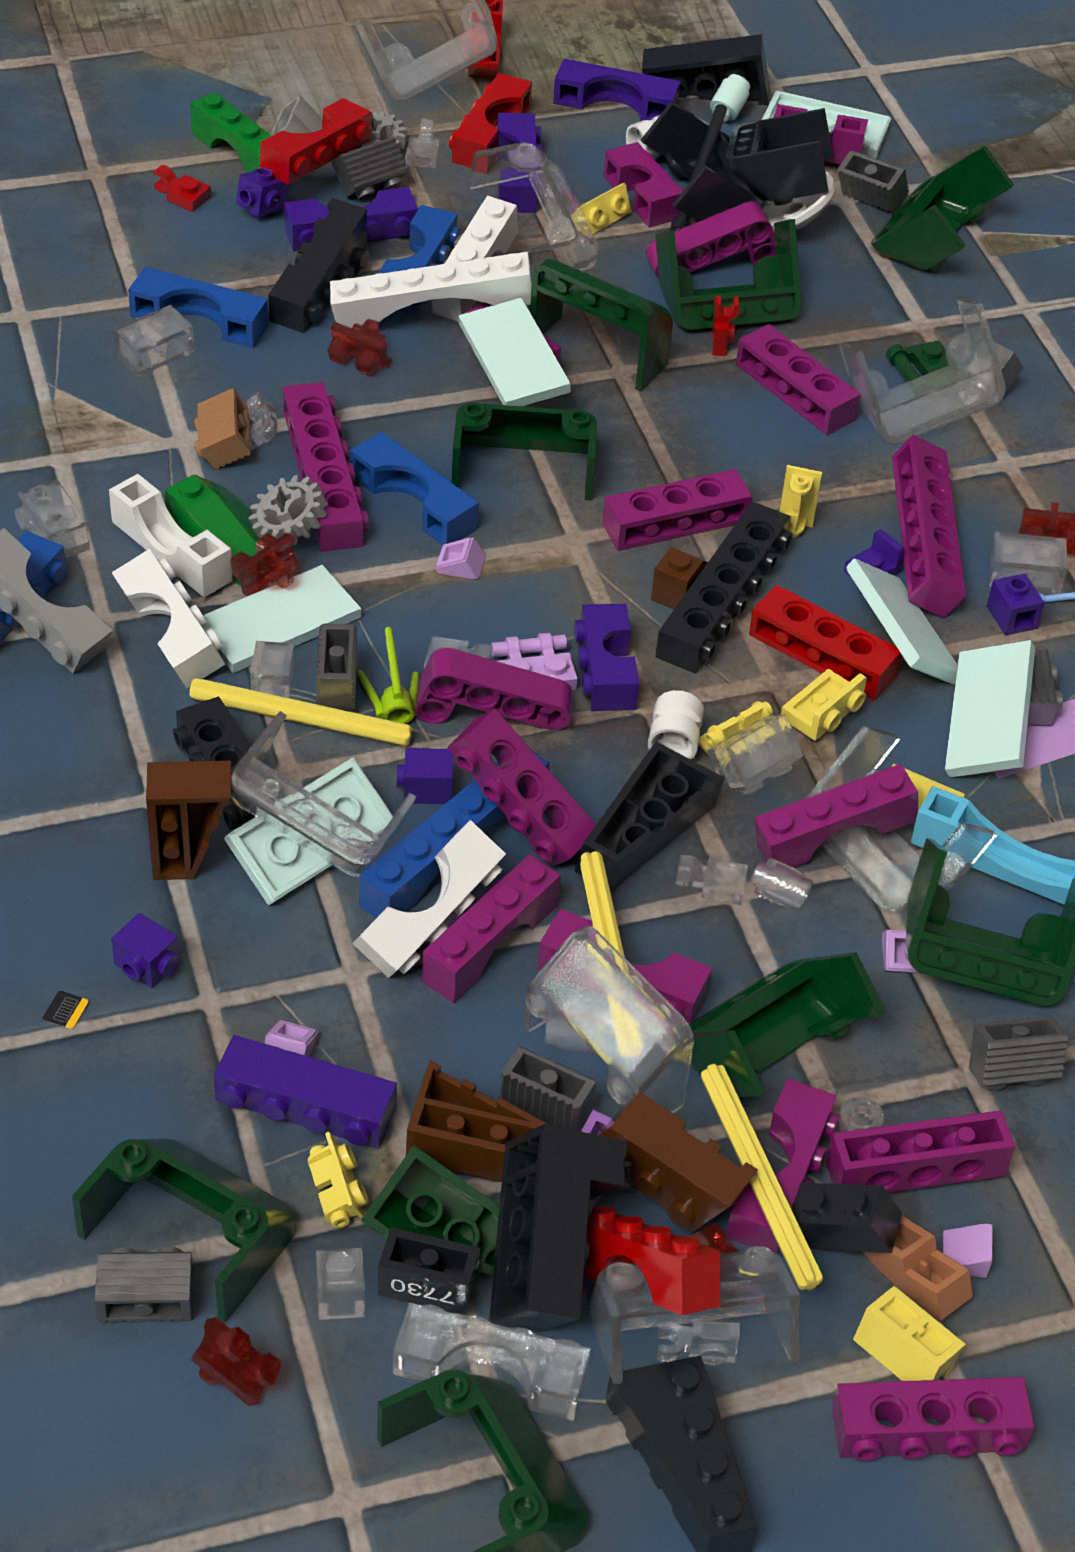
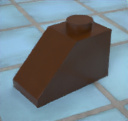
[651,547,708,609]

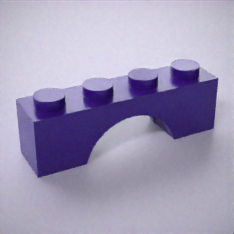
[553,59,680,121]
[497,113,543,213]
[284,187,418,252]

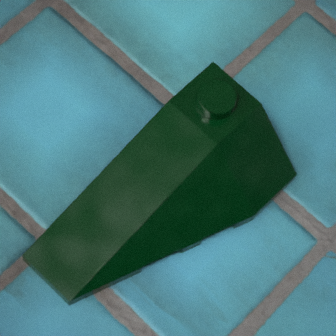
[361,1145,499,1276]

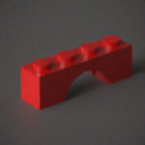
[449,73,532,172]
[260,98,372,185]
[583,1207,720,1315]

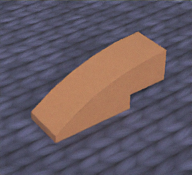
[862,1216,973,1321]

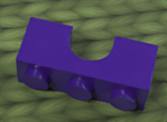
[574,603,639,711]

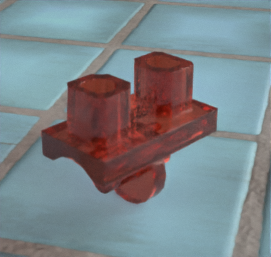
[327,319,392,377]
[1017,502,1075,555]
[230,533,297,596]
[191,1317,281,1406]

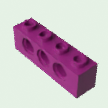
[736,324,861,436]
[602,469,752,551]
[447,708,596,867]
[826,1110,1015,1193]
[831,1377,1035,1461]

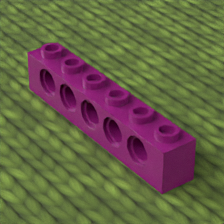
[283,382,369,552]
[892,434,966,618]

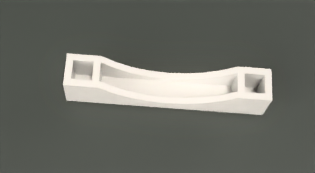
[330,252,532,334]

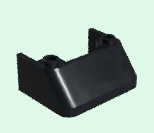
[641,101,772,223]
[726,108,834,206]

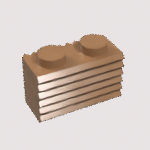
[194,388,251,470]

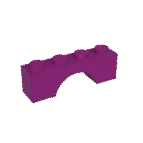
[755,764,918,875]
[422,854,561,1003]
[537,909,713,1027]
[726,1078,840,1256]

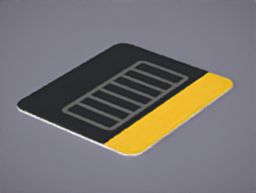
[42,991,89,1029]

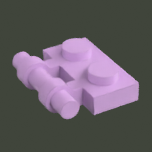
[491,632,577,690]

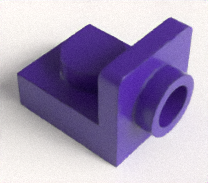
[844,529,904,578]

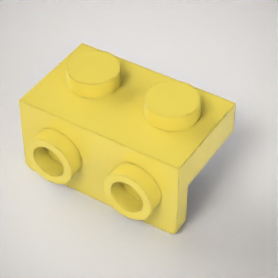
[780,669,867,741]

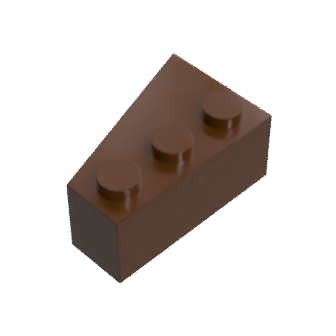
[146,761,231,880]
[406,1060,548,1182]
[599,1092,758,1234]

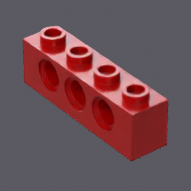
[749,585,902,701]

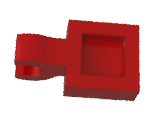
[154,165,211,212]
[712,296,740,356]

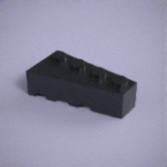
[642,34,770,106]
[268,198,370,333]
[575,741,725,890]
[606,1355,757,1552]

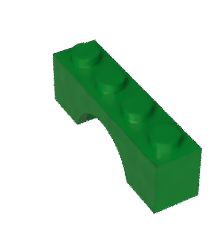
[190,92,271,173]

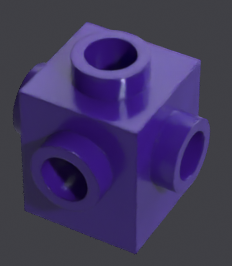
[236,168,289,217]

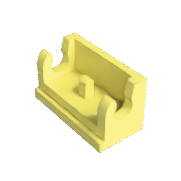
[853,1286,966,1381]

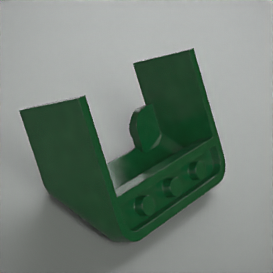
[871,145,1014,271]
[655,219,802,330]
[530,259,673,392]
[451,402,597,501]
[905,838,1075,1006]
[671,952,886,1100]
[72,1138,296,1323]
[377,1370,588,1552]

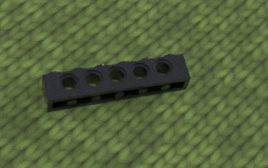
[655,501,793,674]

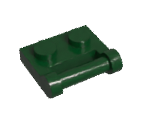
[886,340,969,401]

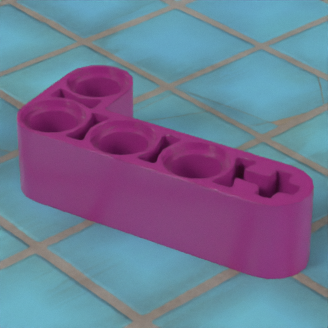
[645,201,776,279]
[416,648,572,730]

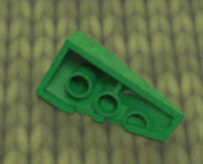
[165,474,284,595]

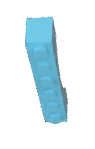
[911,786,1075,905]

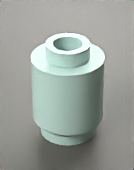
[710,74,750,121]

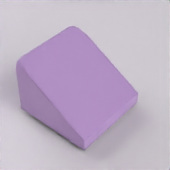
[435,537,485,579]
[882,930,920,973]
[264,1020,319,1057]
[942,1224,992,1278]

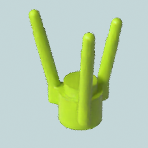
[357,627,419,724]

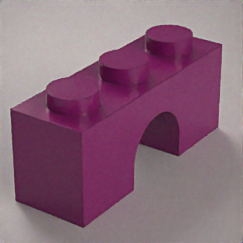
[774,104,868,166]
[603,142,683,228]

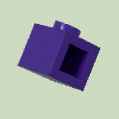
[986,573,1045,636]
[397,748,453,804]
[111,913,180,988]

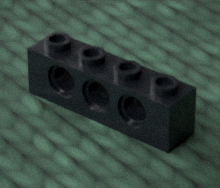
[173,696,285,830]

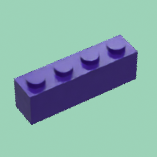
[214,1035,397,1149]

